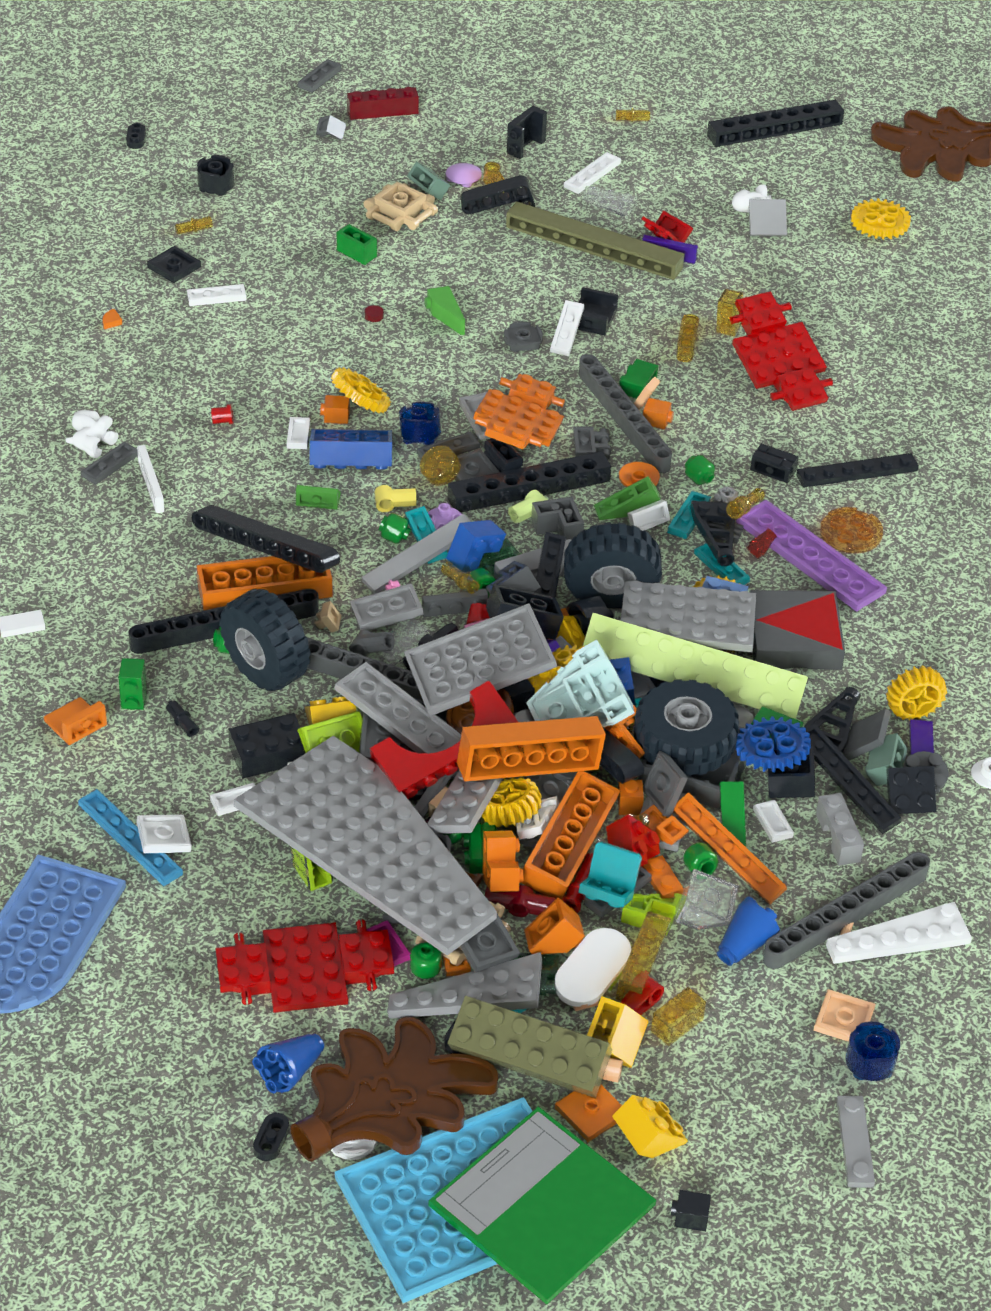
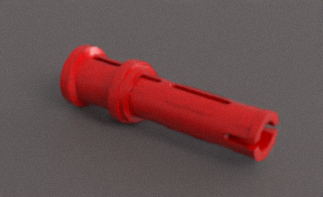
[561,853,593,914]

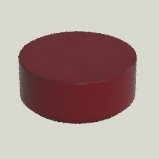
[365,305,384,322]

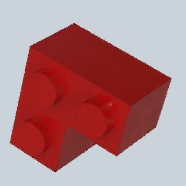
[606,814,660,867]

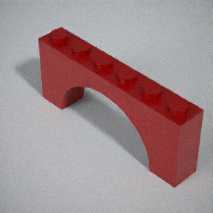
[370,681,518,799]

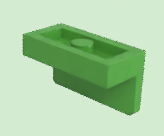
[296,485,341,510]

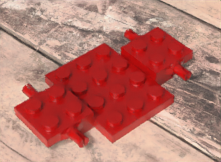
[729,291,833,411]
[215,919,394,1013]

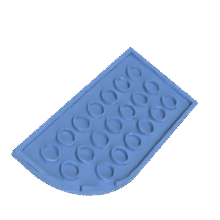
[0,855,126,1014]

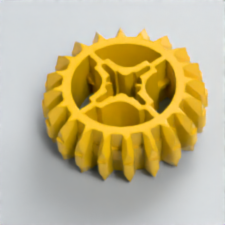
[886,665,947,720]
[482,777,542,827]

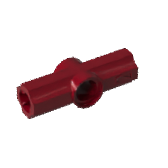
[484,885,557,918]

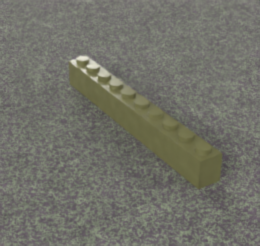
[506,201,684,280]

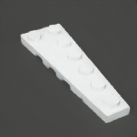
[826,902,972,964]

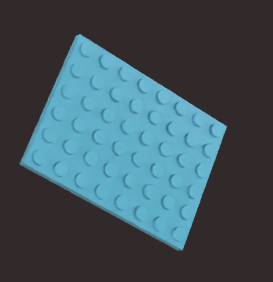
[335,1097,532,1303]

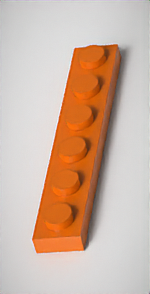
[673,792,787,905]

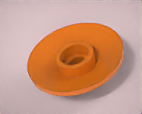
[619,462,660,487]

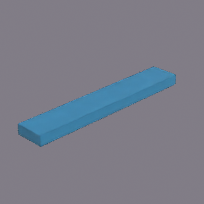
[78,789,183,886]

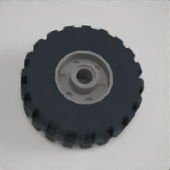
[564,522,662,609]
[220,589,310,691]
[634,679,739,776]

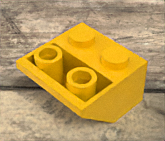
[304,696,356,725]
[587,996,648,1068]
[612,1095,688,1158]

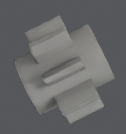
[714,487,740,510]

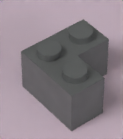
[531,496,584,540]
[486,561,541,593]

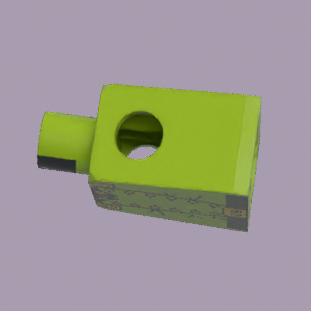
[290,846,332,891]

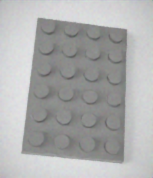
[620,581,756,652]
[404,603,558,717]

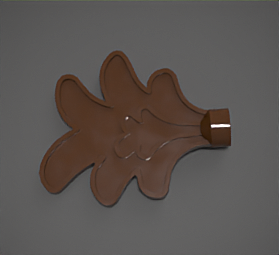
[871,106,991,182]
[290,1017,498,1162]

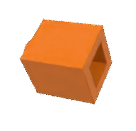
[320,395,350,424]
[643,398,674,429]
[617,780,644,815]

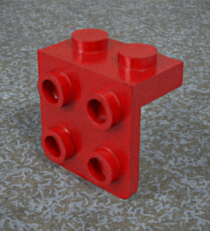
[641,210,693,243]

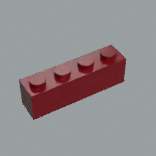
[347,87,419,120]

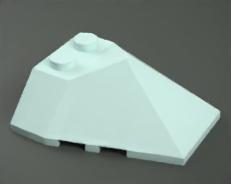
[527,640,635,727]

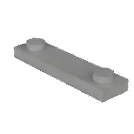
[836,1096,875,1188]

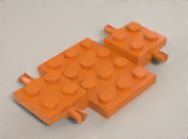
[473,374,565,449]

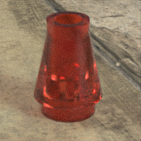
[746,528,777,559]

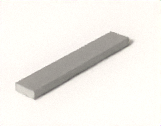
[362,513,472,594]

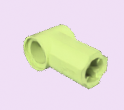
[508,490,548,523]

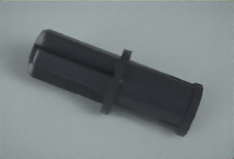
[166,700,200,737]

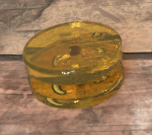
[420,445,461,486]

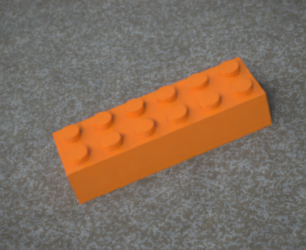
[196,556,333,611]
[457,716,606,781]
[522,771,621,899]

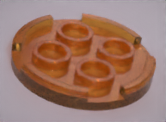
[820,507,883,553]

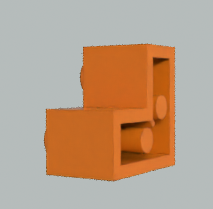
[482,831,523,892]

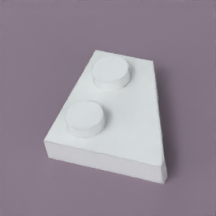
[516,796,559,840]

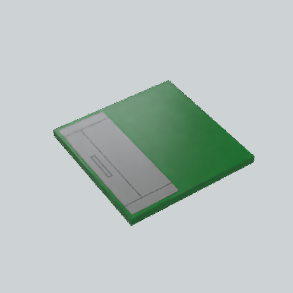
[428,1106,656,1305]

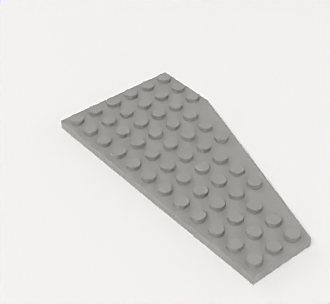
[234,736,497,955]

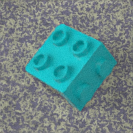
[578,841,642,908]

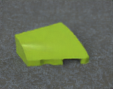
[621,893,682,935]

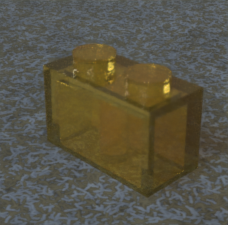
[716,289,743,337]
[651,987,706,1046]

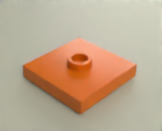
[555,1085,622,1142]

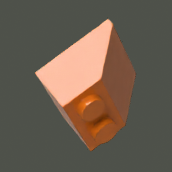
[524,897,585,954]

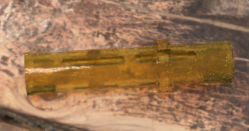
[441,562,479,594]

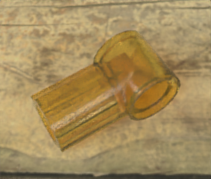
[483,162,505,193]

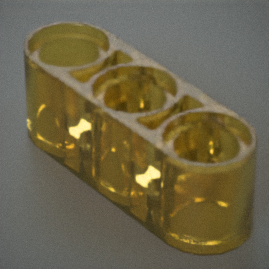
[676,314,699,362]

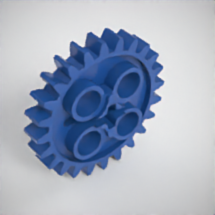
[735,716,811,772]

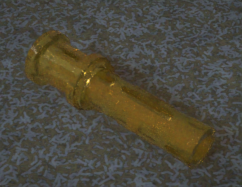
[726,488,765,519]

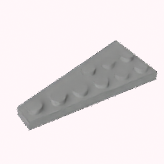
[387,952,542,1019]

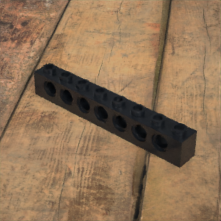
[707,99,844,147]
[447,451,611,513]

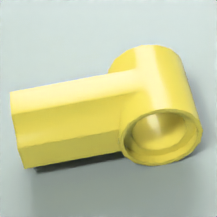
[374,485,417,512]

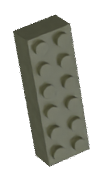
[448,996,613,1098]

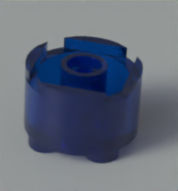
[399,402,441,445]
[845,1021,900,1081]

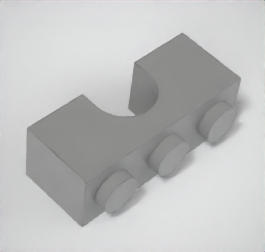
[816,793,864,866]

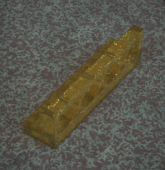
[615,911,671,1001]

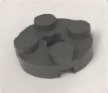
[504,321,543,352]
[903,751,949,794]

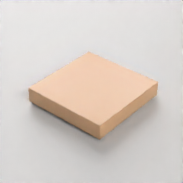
[813,989,876,1046]

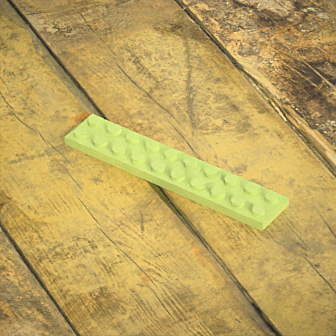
[583,613,808,719]

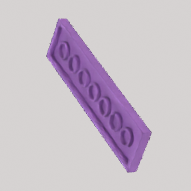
[736,500,887,612]

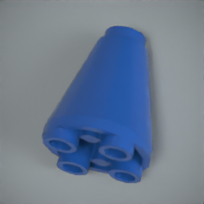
[717,896,780,966]
[252,1034,324,1094]

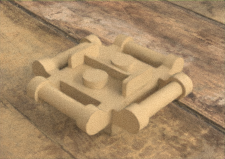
[363,182,438,231]

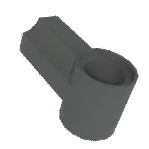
[349,630,394,656]

